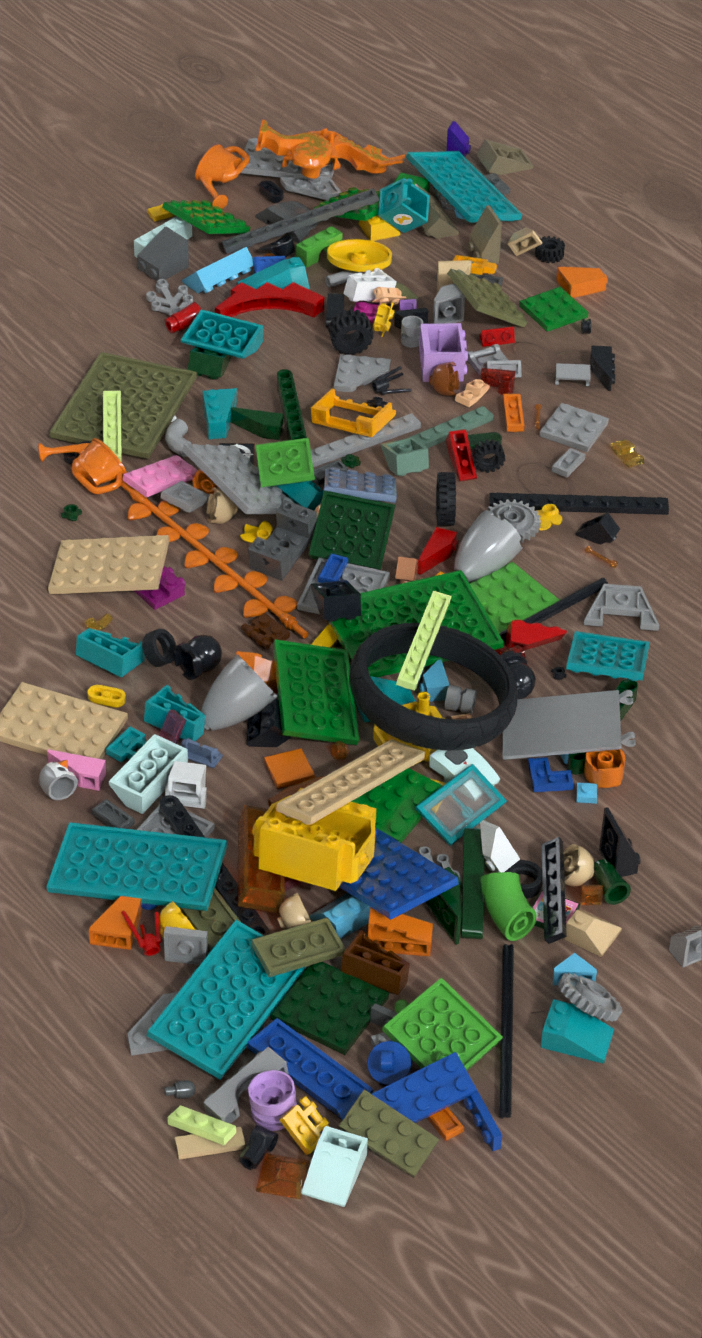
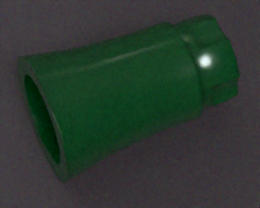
[594,859,631,905]

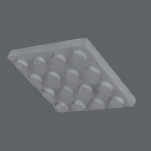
[297,558,390,614]

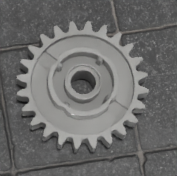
[485,499,541,543]
[558,973,623,1022]

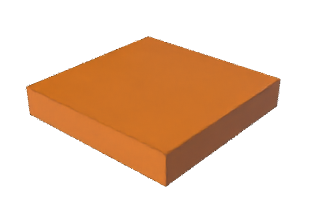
[264,748,315,789]

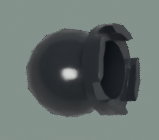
[173,635,222,680]
[500,651,536,699]

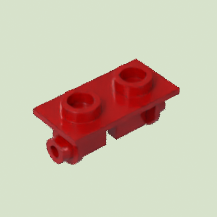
[479,326,515,347]

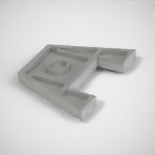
[584,584,660,631]

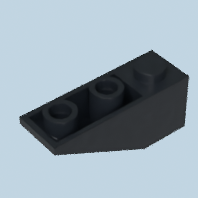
[590,345,615,391]

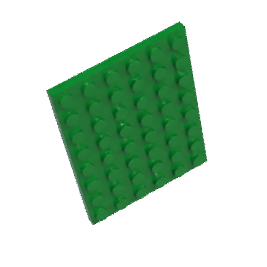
[329,570,504,678]

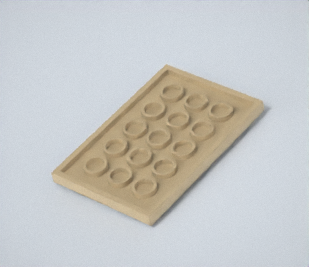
[48,535,170,594]
[0,682,128,759]

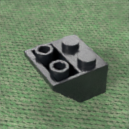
[246,698,291,748]

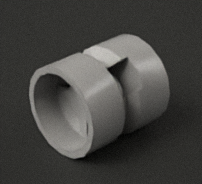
[401,316,423,348]
[445,685,477,715]

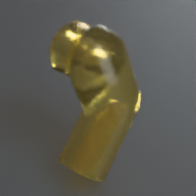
[85,613,113,630]

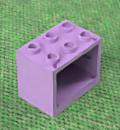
[419,323,468,382]

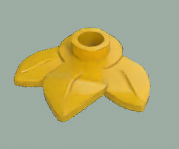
[536,504,562,531]
[240,520,273,542]

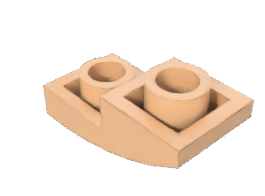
[455,379,490,407]

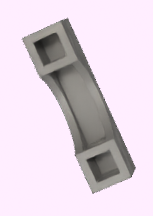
[203,1047,289,1124]

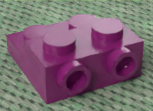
[133,566,185,610]

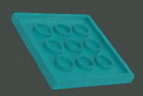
[566,631,650,681]

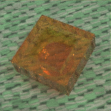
[580,885,603,905]

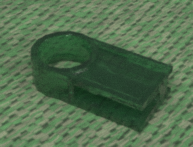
[468,432,502,452]

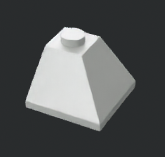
[480,820,520,872]

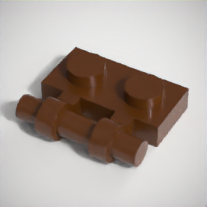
[241,613,290,649]

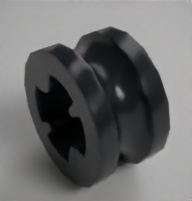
[581,319,591,334]

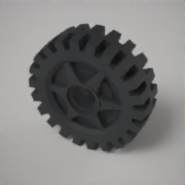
[436,472,456,526]

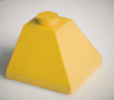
[359,215,400,241]

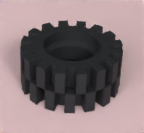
[535,236,565,263]
[472,439,505,473]

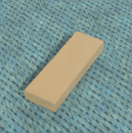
[175,1127,245,1160]

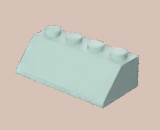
[109,734,188,814]

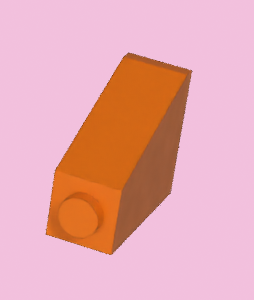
[556,267,608,298]
[89,896,142,950]

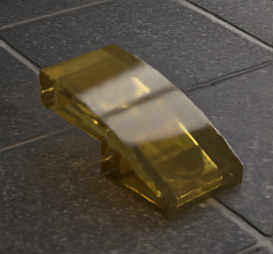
[611,439,644,468]

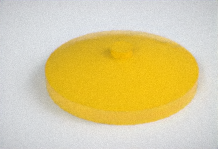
[327,239,392,272]

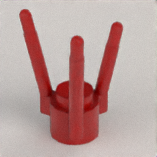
[121,910,162,956]

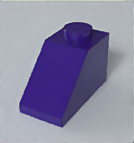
[446,121,471,157]

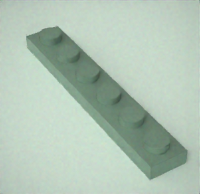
[406,406,494,448]

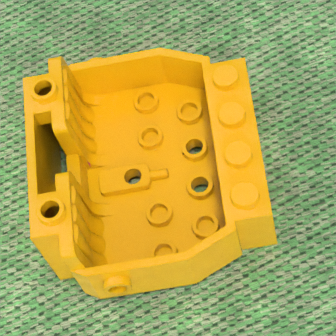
[252,788,376,891]

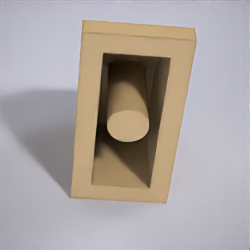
[508,228,542,256]

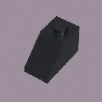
[575,512,620,545]

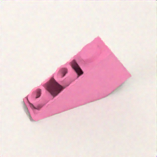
[47,749,106,791]

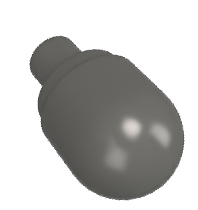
[164,1080,196,1099]

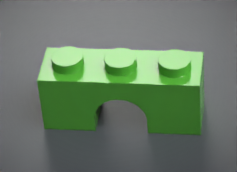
[296,226,343,268]

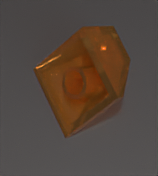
[256,1153,310,1200]

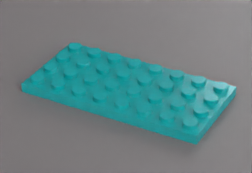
[406,151,523,223]
[46,822,228,911]
[146,920,307,1080]

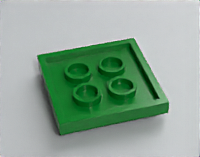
[519,287,589,332]

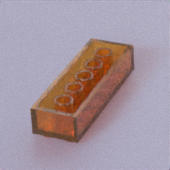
[238,805,285,913]

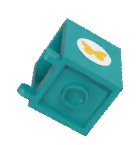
[378,178,430,233]

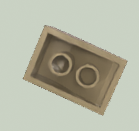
[476,139,534,175]
[467,205,502,264]

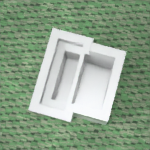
[165,761,207,809]

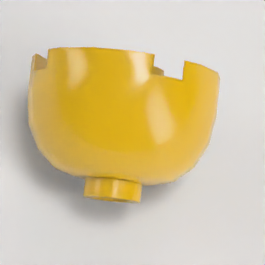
[159,901,195,939]

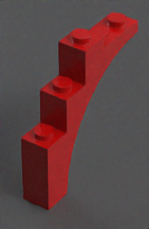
[215,282,324,318]

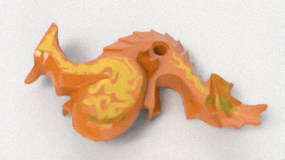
[255,119,405,179]

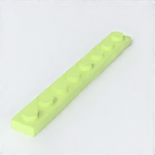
[396,591,452,691]

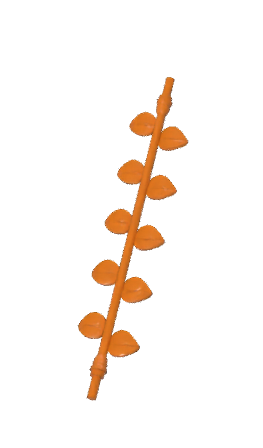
[121,481,309,639]

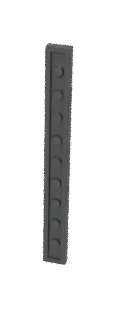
[222,188,379,254]

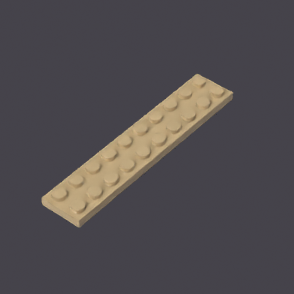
[276,739,425,825]

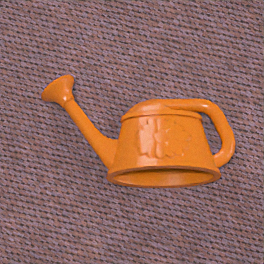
[195,144,250,209]
[38,438,127,494]

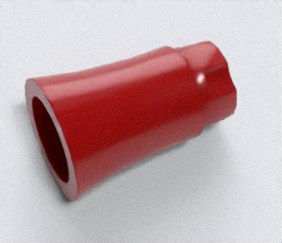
[165,302,201,333]

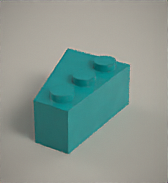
[144,685,205,741]

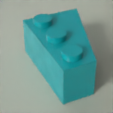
[202,388,237,439]
[76,628,145,678]

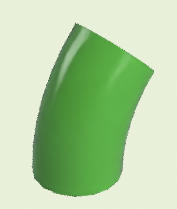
[480,872,537,941]

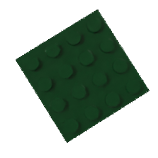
[308,490,396,570]
[271,962,389,1055]

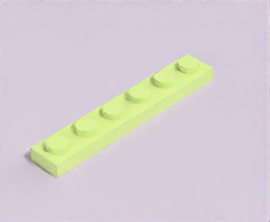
[103,391,122,462]

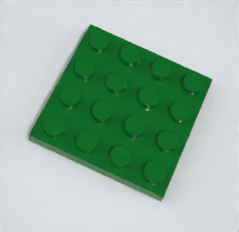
[314,187,380,221]
[162,200,251,234]
[351,768,443,843]

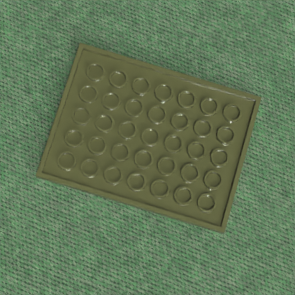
[50,352,197,459]

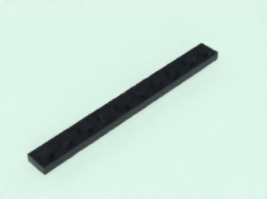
[489,492,669,515]

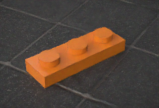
[503,394,525,432]

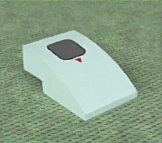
[429,748,500,802]

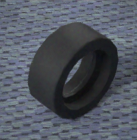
[142,629,177,667]
[505,860,543,899]

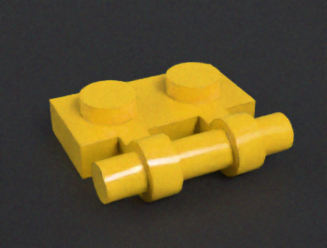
[279,1095,329,1155]

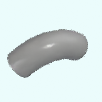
[165,419,192,457]

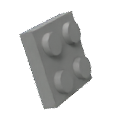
[160,481,209,513]
[164,926,208,965]

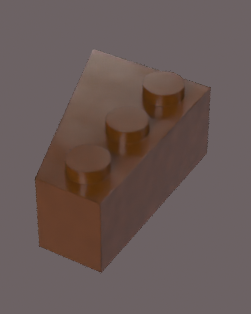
[341,930,410,995]

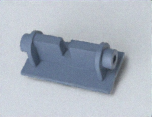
[182,738,223,768]

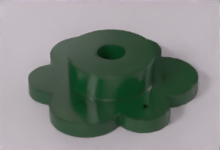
[341,454,361,468]

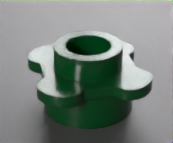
[61,504,82,521]

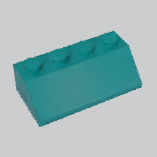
[276,481,324,511]

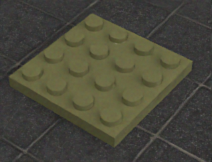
[447,269,528,327]

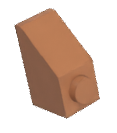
[395,556,418,584]

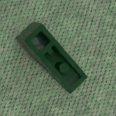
[231,407,283,440]

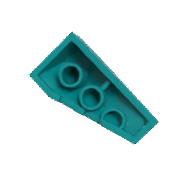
[237,257,310,290]

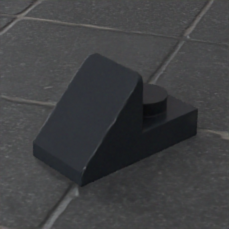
[394,308,429,329]

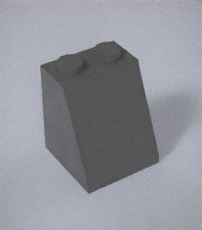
[137,226,189,281]

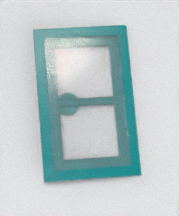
[415,764,507,846]

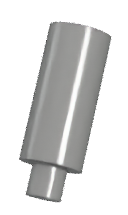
[325,270,358,288]

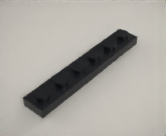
[541,837,567,944]

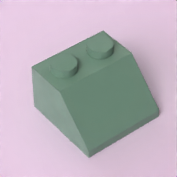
[381,437,429,476]

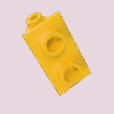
[373,302,395,337]

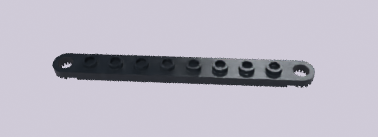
[160,795,269,936]

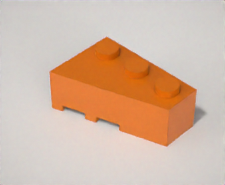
[368,907,433,957]

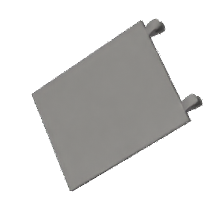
[503,690,636,760]

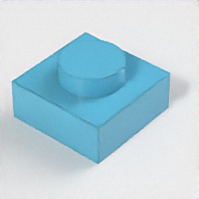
[576,783,597,804]

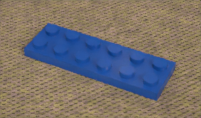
[247,1018,374,1117]
[338,1052,477,1123]

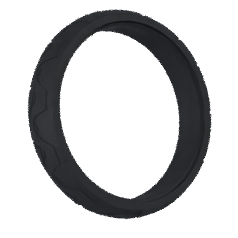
[349,623,518,751]

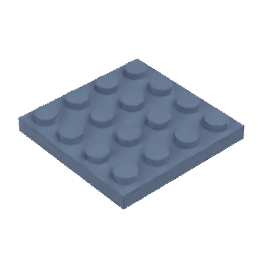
[324,467,397,503]

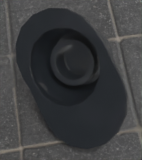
[260,234,295,258]

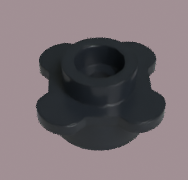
[367,397,388,408]

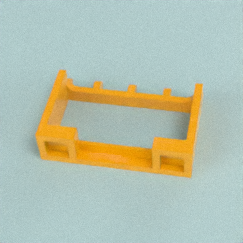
[311,389,396,437]

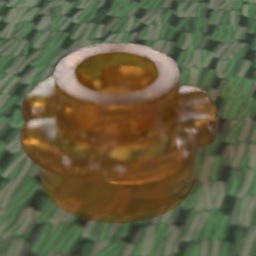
[331,741,349,760]

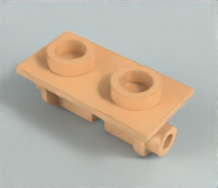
[372,287,406,306]

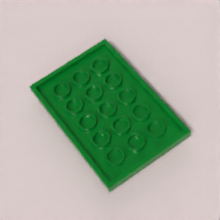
[273,639,359,745]

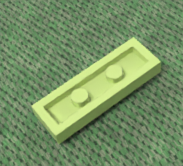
[167,1105,236,1145]

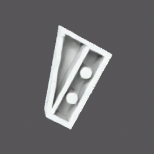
[343,268,397,302]

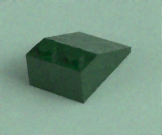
[187,347,232,379]
[425,867,461,945]

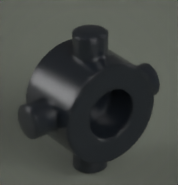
[551,667,567,680]

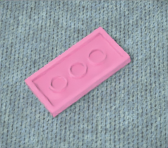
[123,455,198,497]

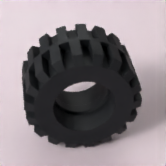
[328,309,374,355]

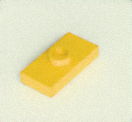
[147,204,175,222]

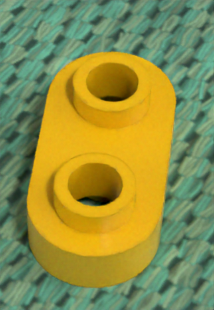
[88,685,126,708]

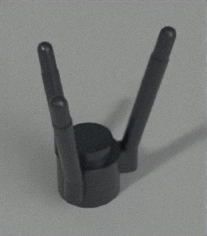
[372,366,412,395]

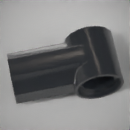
[239,1125,279,1170]

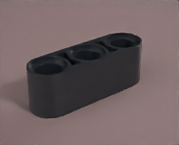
[326,293,345,328]

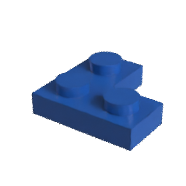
[528,757,574,792]

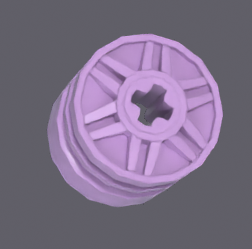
[248,1070,297,1131]

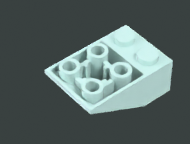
[301,1126,368,1207]

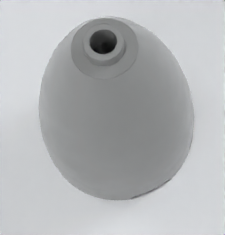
[453,511,523,582]
[201,654,278,731]

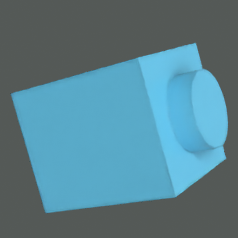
[420,660,449,702]

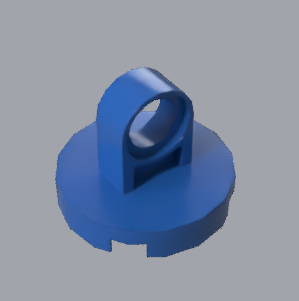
[367,1041,412,1086]

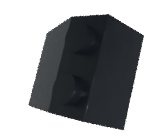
[310,580,362,622]
[599,807,641,877]

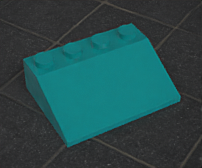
[181,310,263,359]

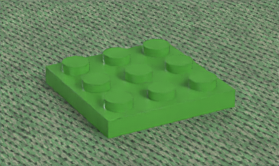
[256,438,315,487]

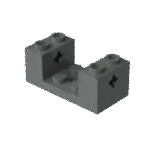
[248,500,317,581]

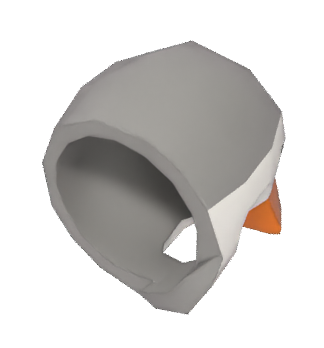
[38,760,78,800]

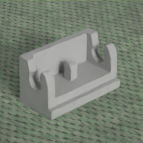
[555,363,590,386]

